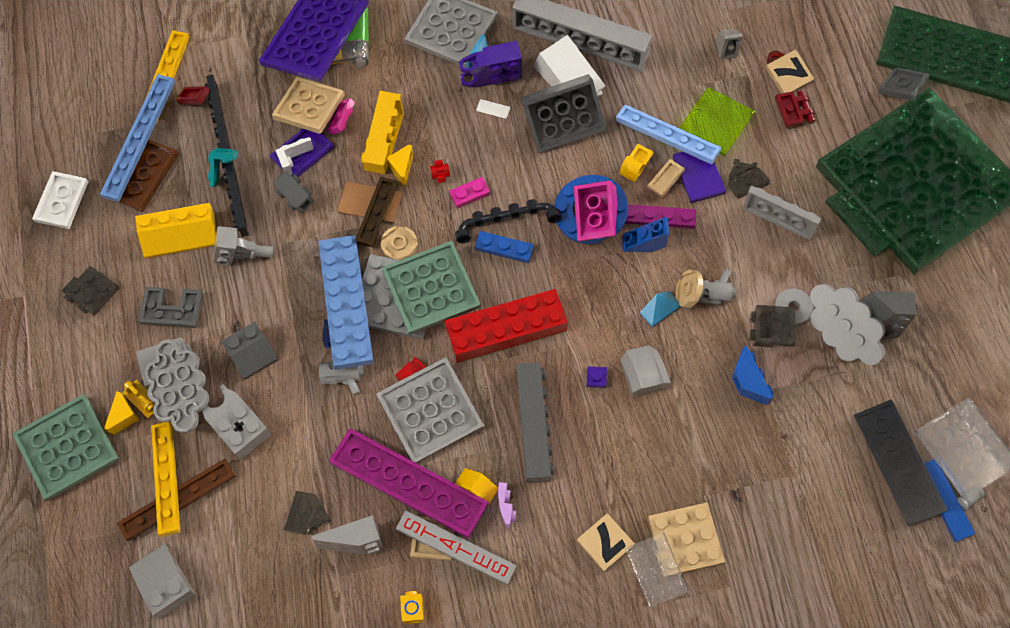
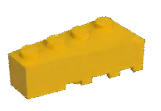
[361,91,404,175]

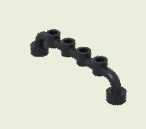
[455,199,562,243]

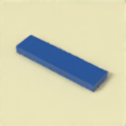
[924,459,976,542]

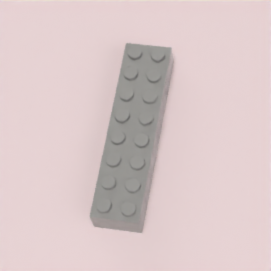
[512,0,652,72]

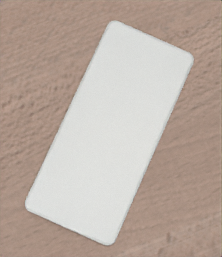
[476,99,510,119]

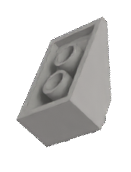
[312,516,384,555]
[129,544,196,619]

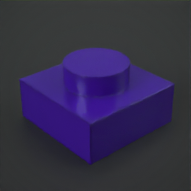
[586,366,607,388]

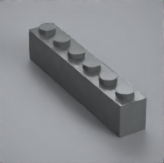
[516,362,554,483]

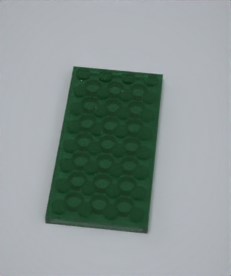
[876,5,1010,103]

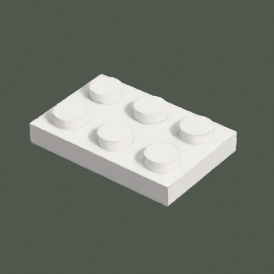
[32,171,89,229]

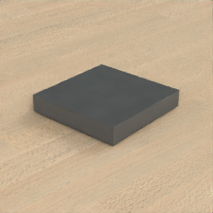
[879,67,929,101]

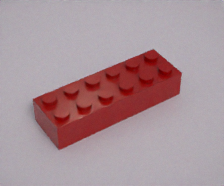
[445,288,568,363]

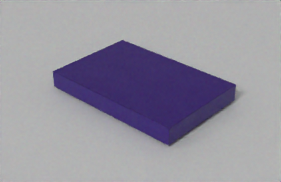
[269,129,335,177]
[673,152,726,203]

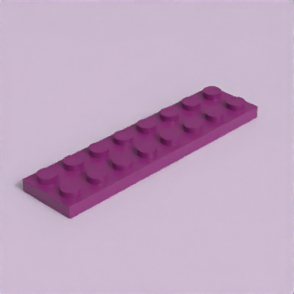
[329,428,489,539]

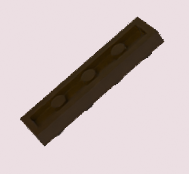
[355,176,398,248]

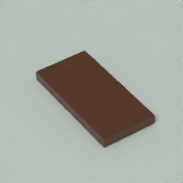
[118,140,179,212]

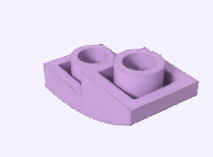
[498,482,516,529]

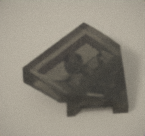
[728,159,770,199]
[284,491,332,535]

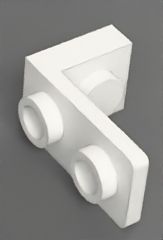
[276,137,314,175]

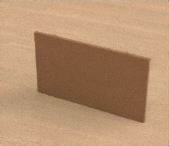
[337,181,403,223]

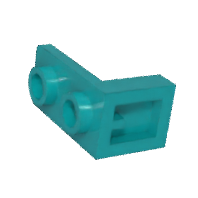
[208,148,238,187]

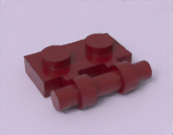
[775,90,816,128]

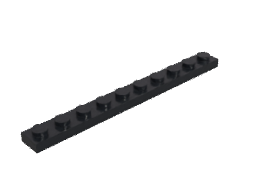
[205,75,249,237]

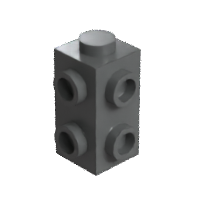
[273,171,315,214]

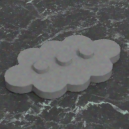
[810,284,885,365]
[145,339,209,433]

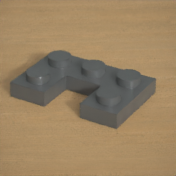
[138,287,203,328]

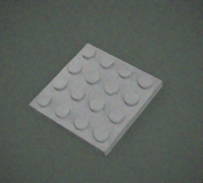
[404,0,497,68]
[362,254,427,340]
[376,357,484,463]

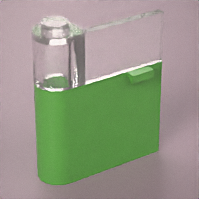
[332,7,369,68]

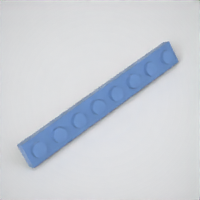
[100,74,175,202]

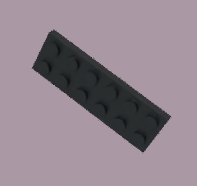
[854,399,948,527]

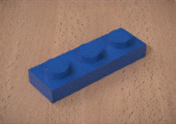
[475,231,534,263]

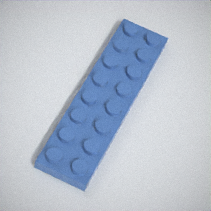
[318,235,374,370]

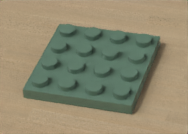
[381,241,481,335]
[12,394,120,501]

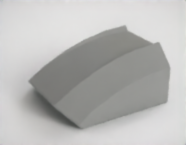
[620,345,671,398]

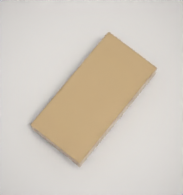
[647,159,685,198]

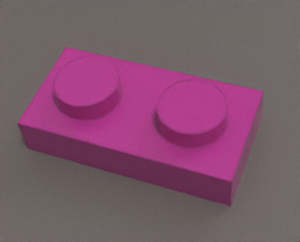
[327,98,355,135]
[449,177,490,208]

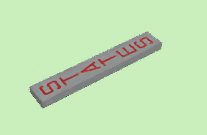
[396,510,516,585]

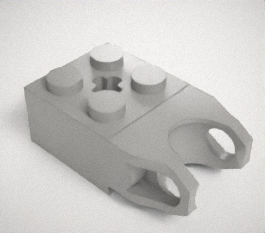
[202,384,271,460]

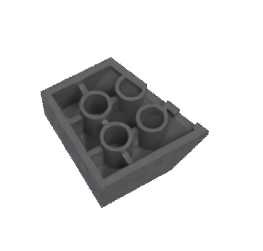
[861,291,916,339]

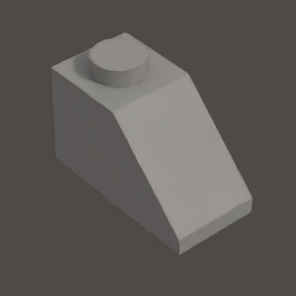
[715,30,743,60]

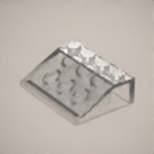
[914,397,1010,500]

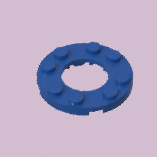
[554,175,628,244]

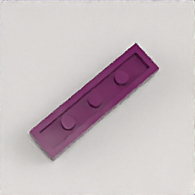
[625,204,696,229]

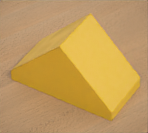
[387,145,413,186]
[104,391,139,435]
[455,468,498,506]

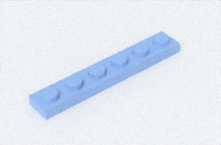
[616,105,721,164]

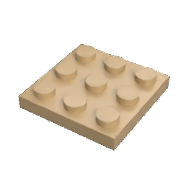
[272,77,345,134]
[648,502,725,577]

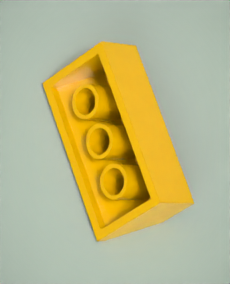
[135,203,217,259]

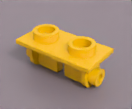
[122,380,155,418]

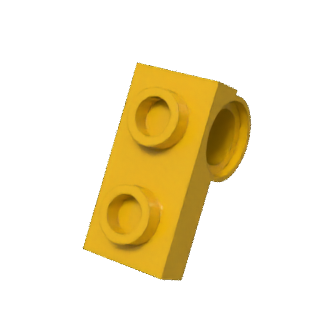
[619,144,654,182]

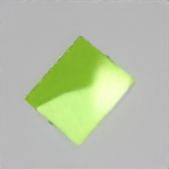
[679,87,755,156]

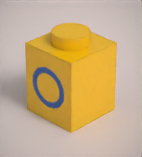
[400,591,425,625]

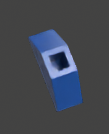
[622,217,669,252]
[731,346,774,405]

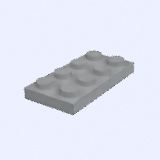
[742,186,821,241]

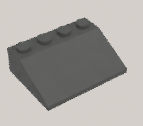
[520,74,607,153]

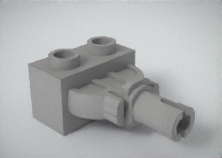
[213,226,273,265]

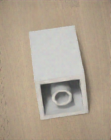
[533,35,605,98]

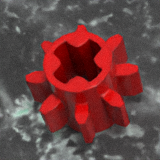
[430,160,450,183]

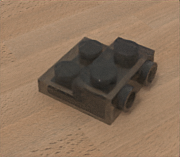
[61,266,120,316]
[749,305,795,348]

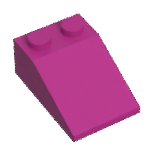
[574,180,617,242]

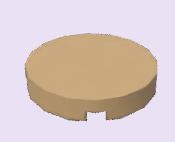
[381,226,418,260]
[676,270,703,308]

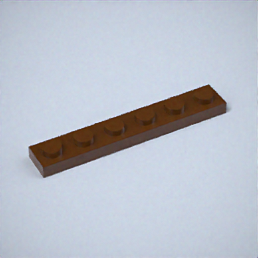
[117,459,236,541]

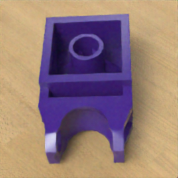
[459,41,522,87]

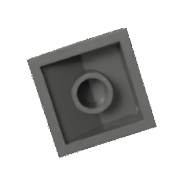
[221,322,278,380]

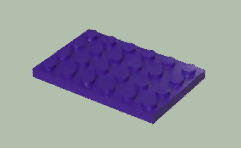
[259,0,369,82]

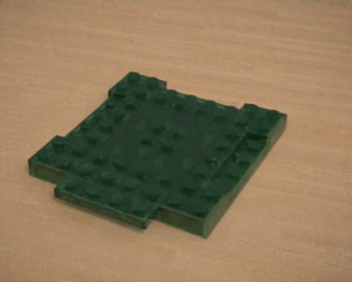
[816,87,1010,275]

